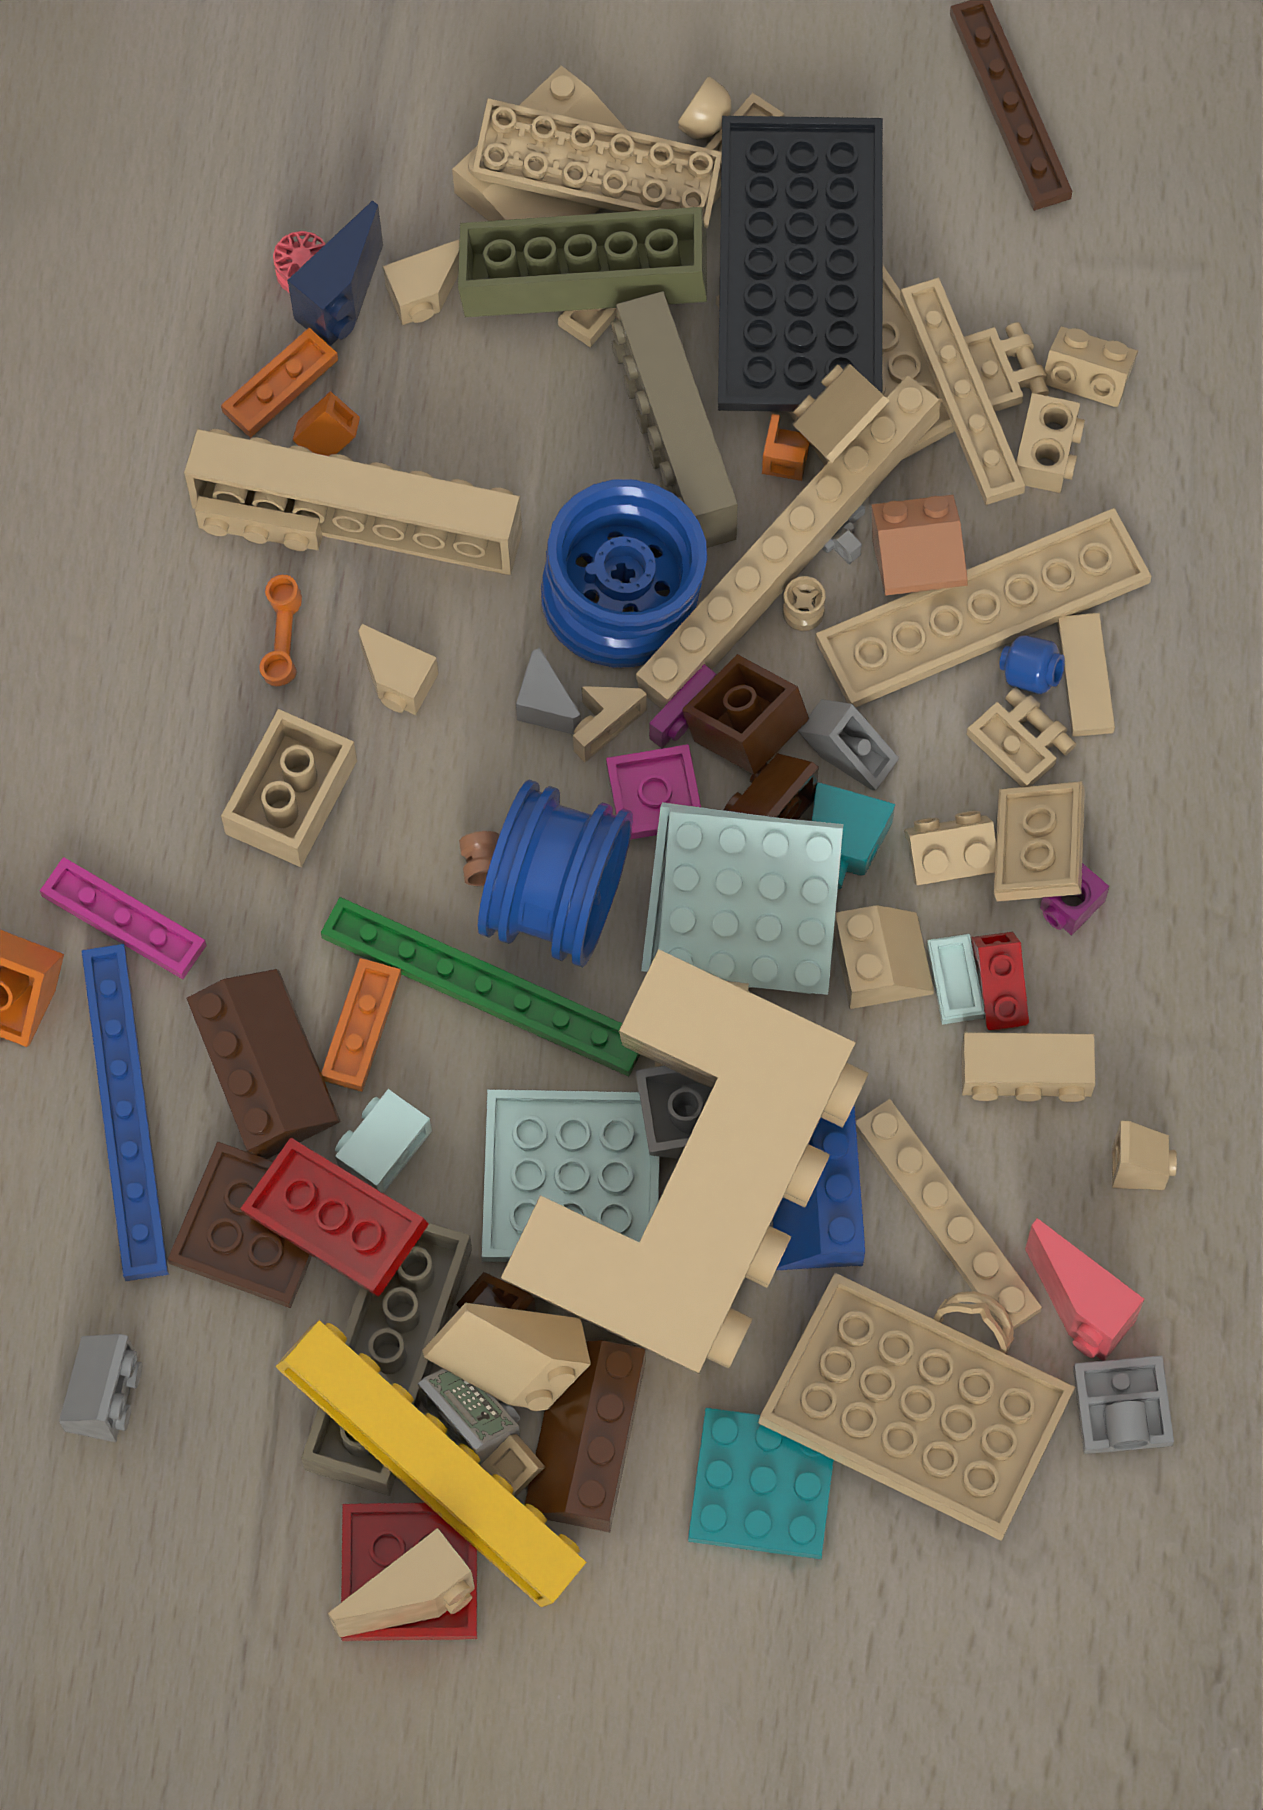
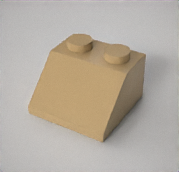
[834,905,934,1009]

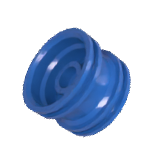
[541,479,707,668]
[478,779,633,968]

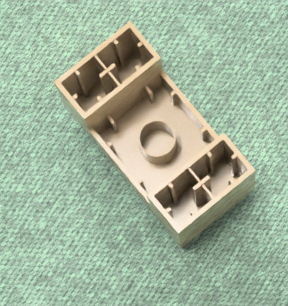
[501,949,869,1374]

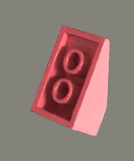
[1025,1218,1144,1361]

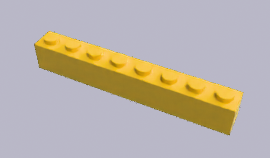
[275,1320,587,1607]

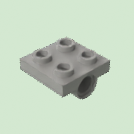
[1073,1356,1174,1454]

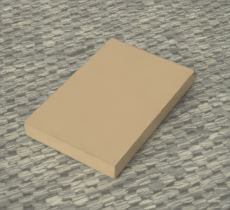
[994,781,1085,902]

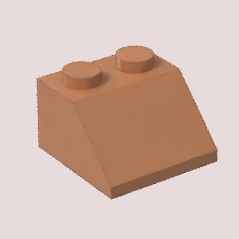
[871,495,968,596]

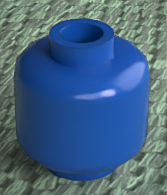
[999,635,1065,694]

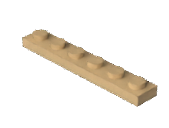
[900,277,1025,505]
[856,1099,1042,1330]

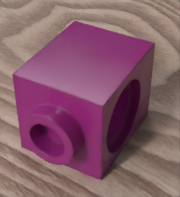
[1040,863,1109,936]

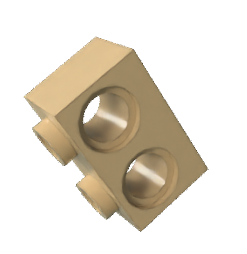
[1016,393,1085,493]

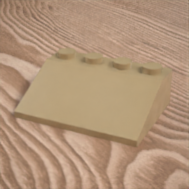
[452,65,627,221]

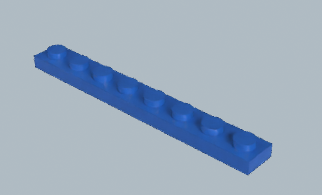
[81,944,169,1281]

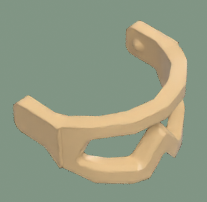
[933,1291,1014,1354]

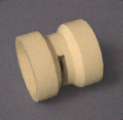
[783,576,826,631]

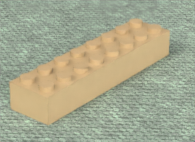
[184,429,522,575]

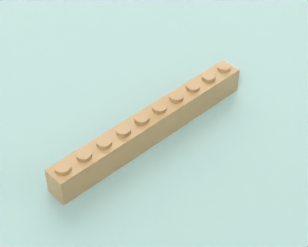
[636,375,939,709]

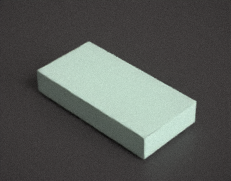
[927,934,985,1025]

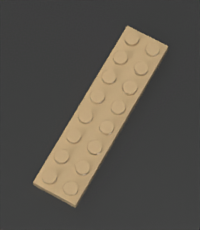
[815,508,1152,708]

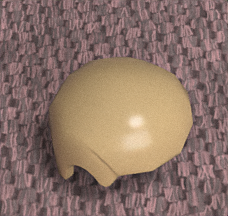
[678,77,731,140]

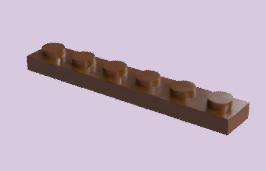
[950,0,1073,211]

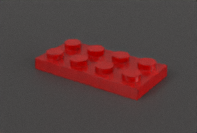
[240,1137,429,1297]

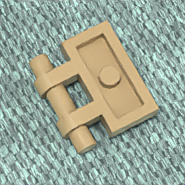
[964,322,1049,412]
[966,687,1076,787]

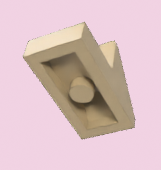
[573,686,647,762]

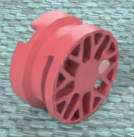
[273,231,325,292]

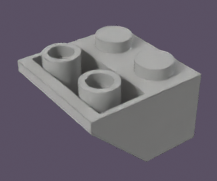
[59,1334,142,1442]

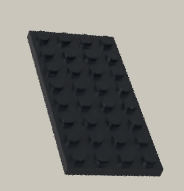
[718,116,883,412]

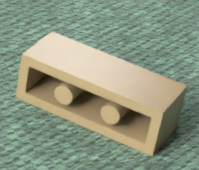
[961,1033,1095,1102]

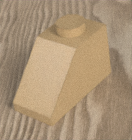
[383,239,459,325]
[358,624,438,715]
[1112,1121,1177,1190]

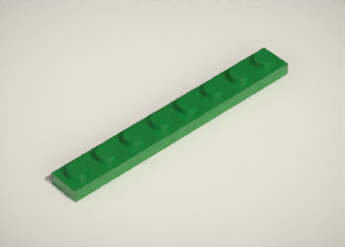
[321,897,640,1077]

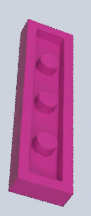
[40,857,207,979]

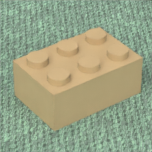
[221,709,357,867]

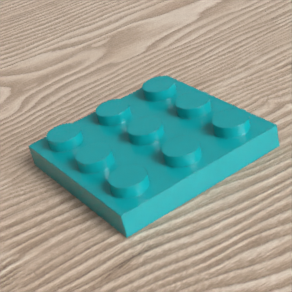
[688,1408,834,1559]

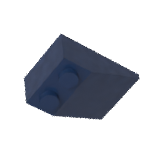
[287,200,383,346]

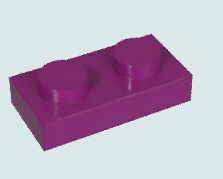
[649,664,717,749]

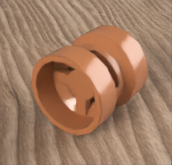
[459,831,500,886]

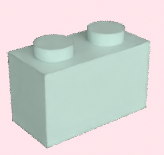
[335,1089,432,1193]

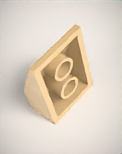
[792,364,889,463]
[423,1303,591,1411]
[328,1528,475,1638]

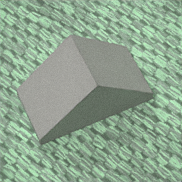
[516,648,581,734]

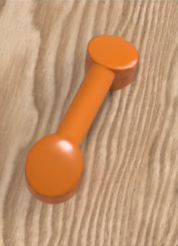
[260,575,302,686]

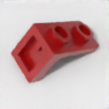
[971,931,1029,1030]

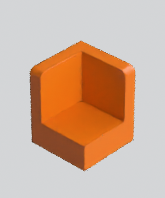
[293,391,360,456]
[762,414,810,481]

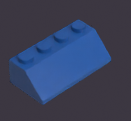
[773,1105,865,1270]

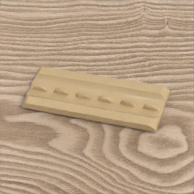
[471,98,722,228]

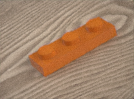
[221,327,338,438]
[321,958,402,1092]

